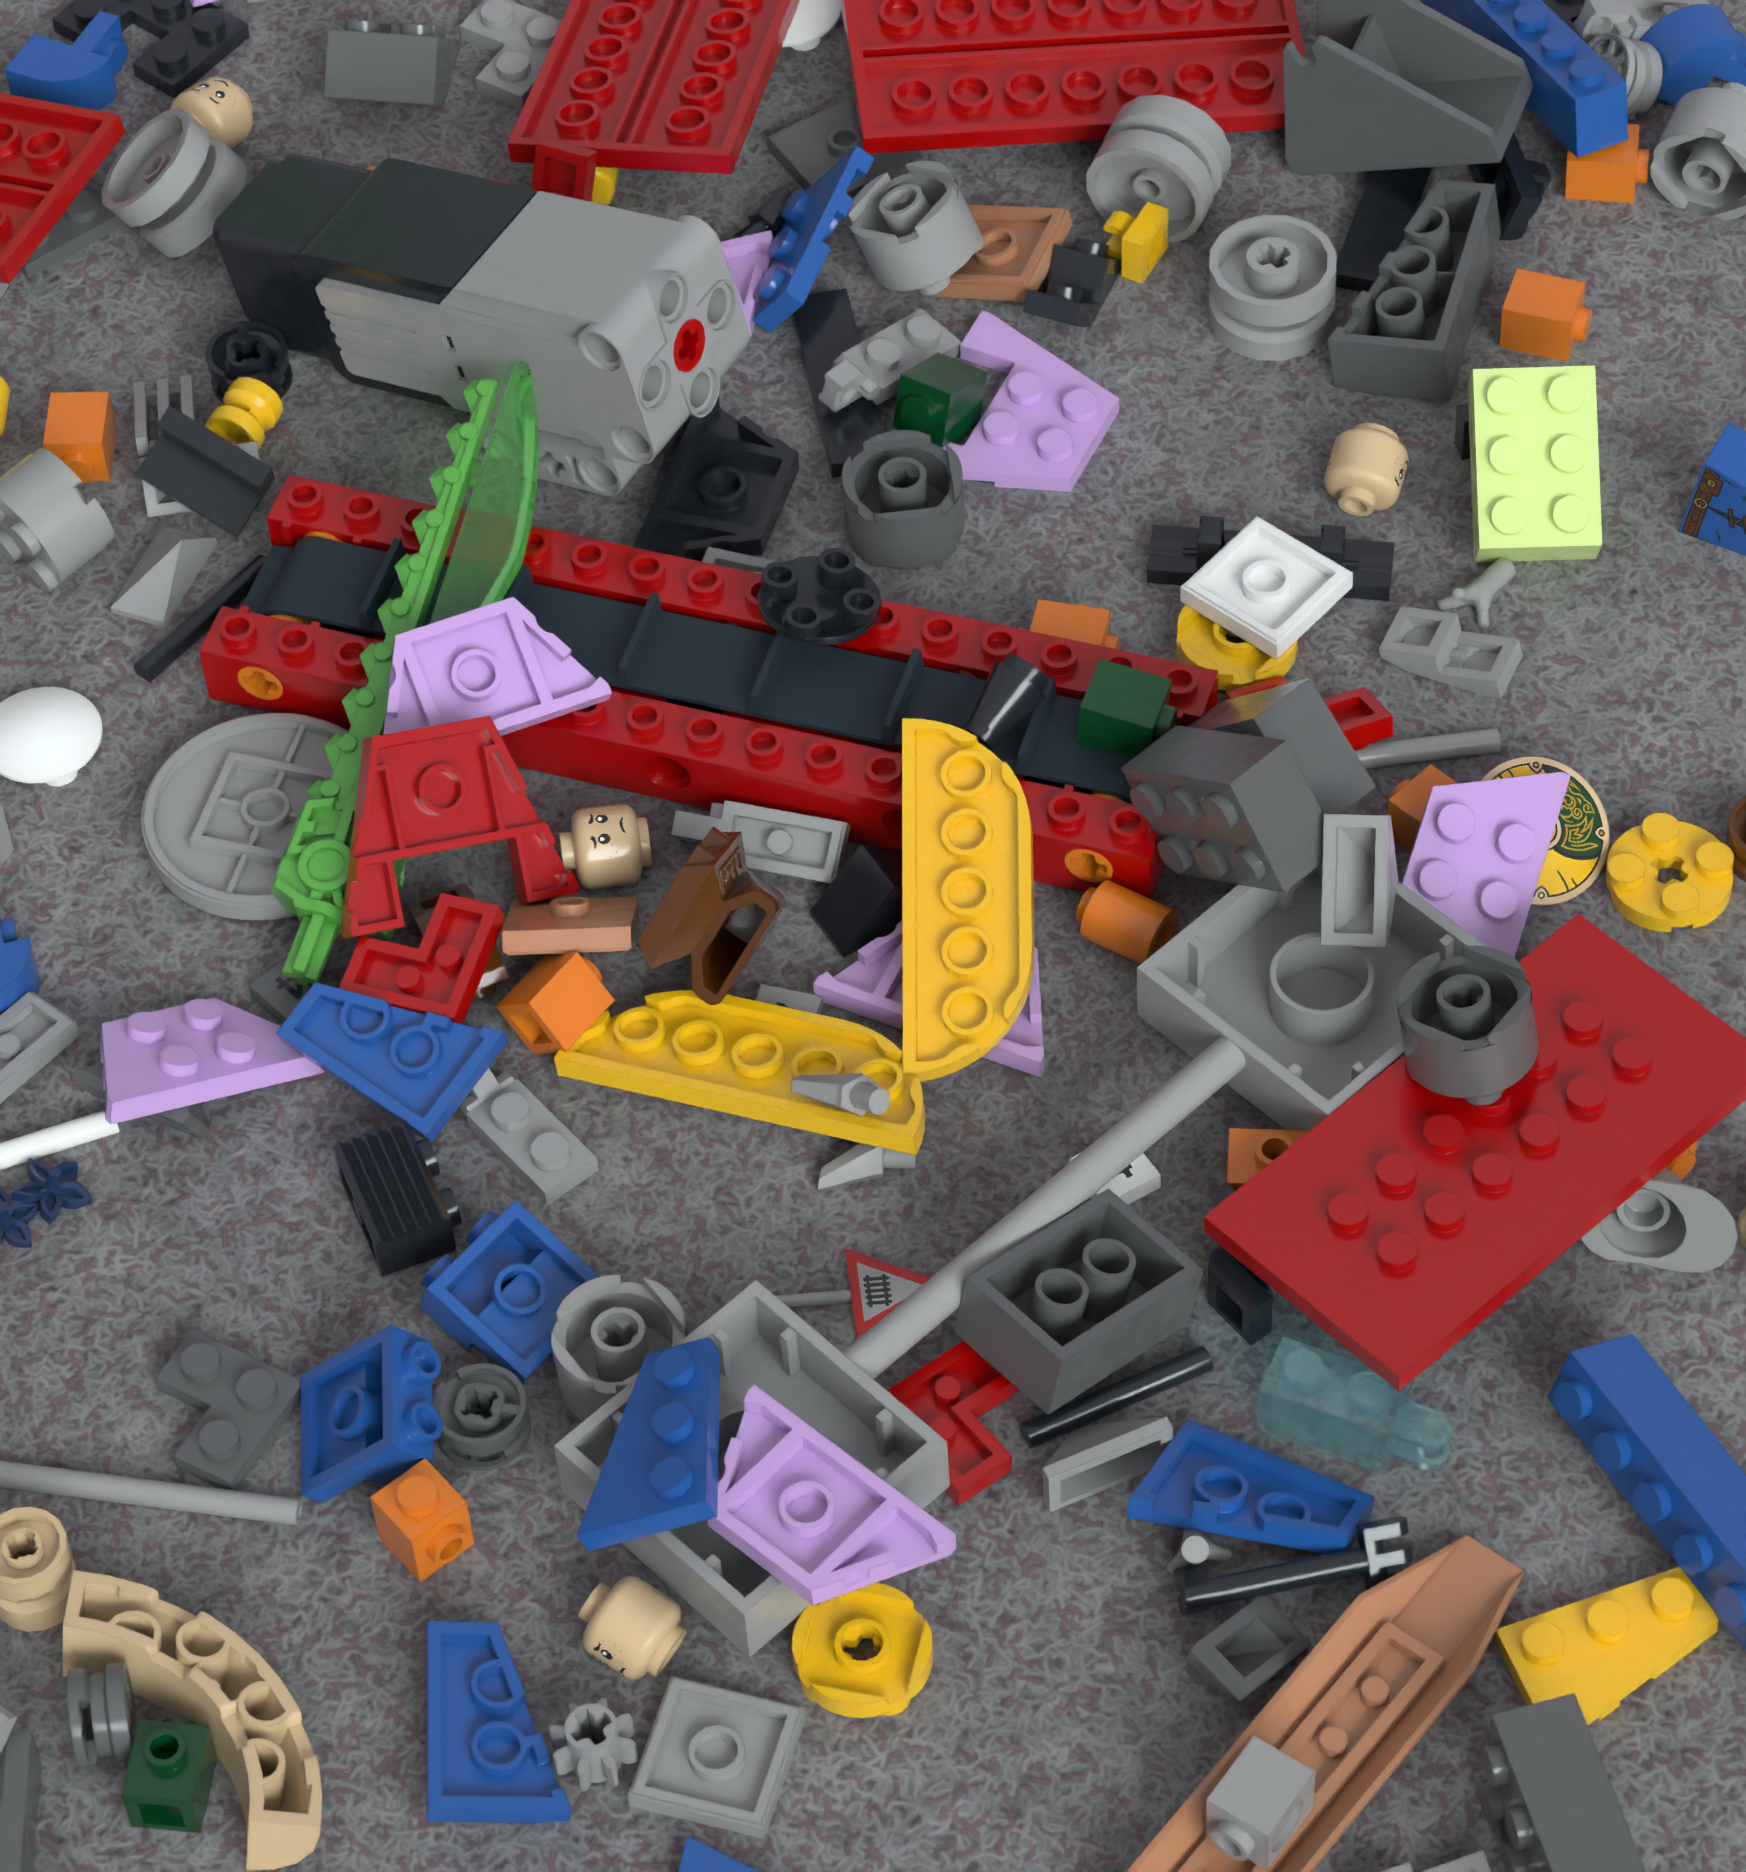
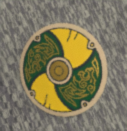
[1480,757,1610,906]

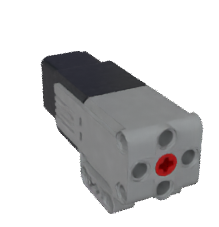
[213,153,750,496]

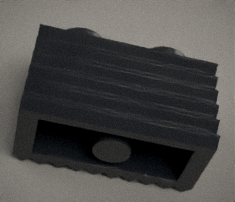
[333,1119,462,1277]

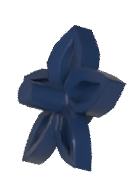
[11,1158,92,1225]
[0,1187,40,1248]

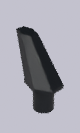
[734,187,792,240]

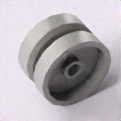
[1086,94,1231,243]
[101,108,247,258]
[1208,215,1337,361]

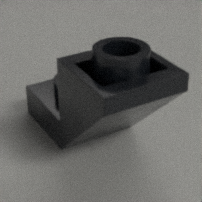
[1023,237,1122,327]
[1208,1183,1273,1346]

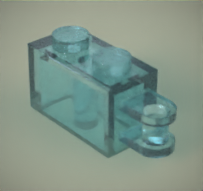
[1257,1336,1453,1475]

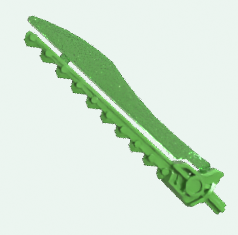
[270,362,539,987]

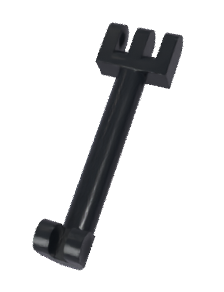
[1173,1517,1413,1615]

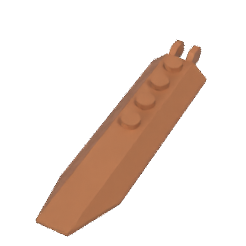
[1126,1535,1524,1872]

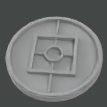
[141,713,349,921]

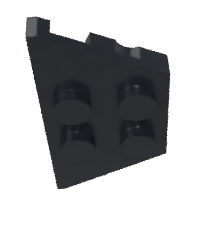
[633,397,799,562]

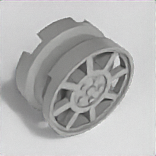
[1588,32,1663,120]

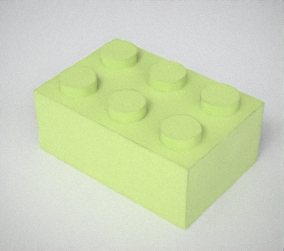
[1468,365,1602,562]

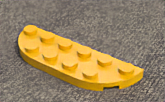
[902,718,1034,1082]
[554,990,926,1155]

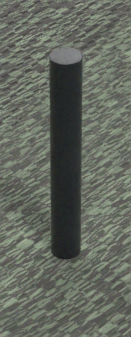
[133,554,266,683]
[1019,1346,1213,1449]

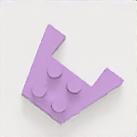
[939,310,1119,492]

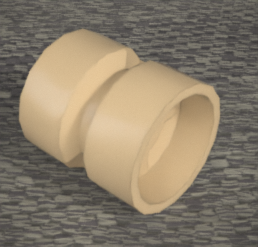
[0,1506,78,1632]

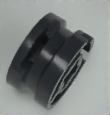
[206,321,293,403]

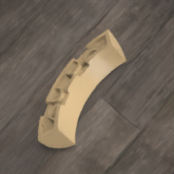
[62,1570,322,1870]

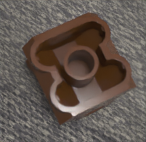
[636,826,785,1005]

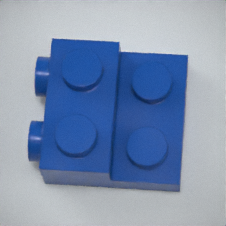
[418,1200,600,1385]
[301,1325,442,1502]

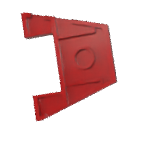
[341,716,580,938]

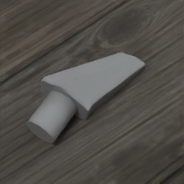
[791,1073,890,1116]
[818,1143,917,1191]

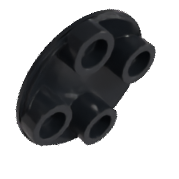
[757,548,881,645]

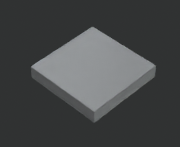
[627,1676,806,1839]

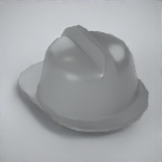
[1581,1168,1738,1273]

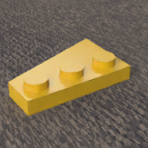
[1495,1567,1719,1725]

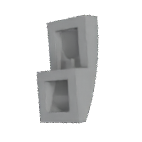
[1379,606,1523,699]

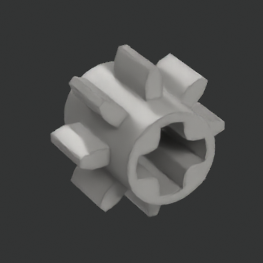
[549,1698,638,1791]

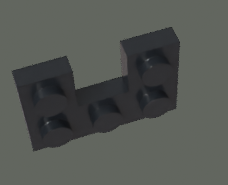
[52,0,250,99]

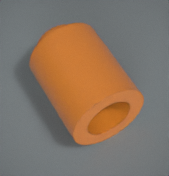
[1076,880,1179,964]

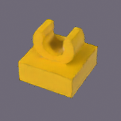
[1103,201,1168,284]

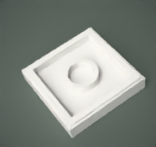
[1180,516,1353,660]

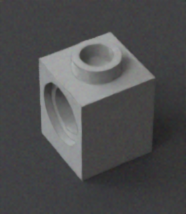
[1206,1736,1315,1871]

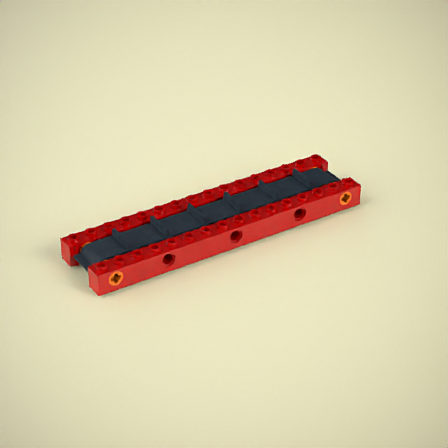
[199,475,1218,900]

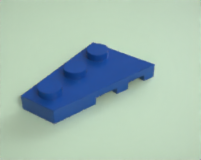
[753,145,874,333]
[276,982,510,1143]
[576,1337,720,1552]
[1126,1419,1375,1554]
[426,1621,571,1823]

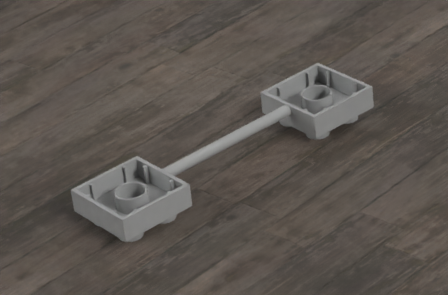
[554,863,1487,1658]

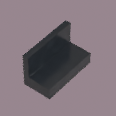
[135,405,275,537]

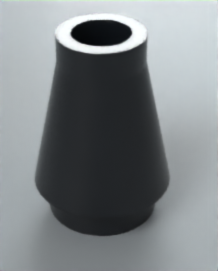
[963,653,1050,750]

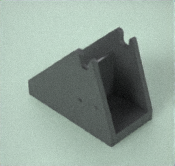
[1283,0,1534,175]

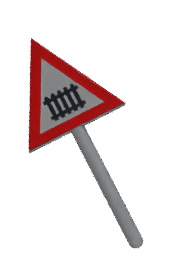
[724,1249,930,1338]

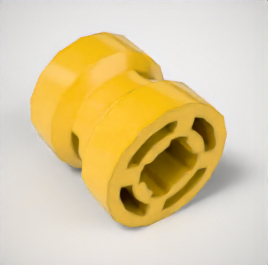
[205,377,284,451]

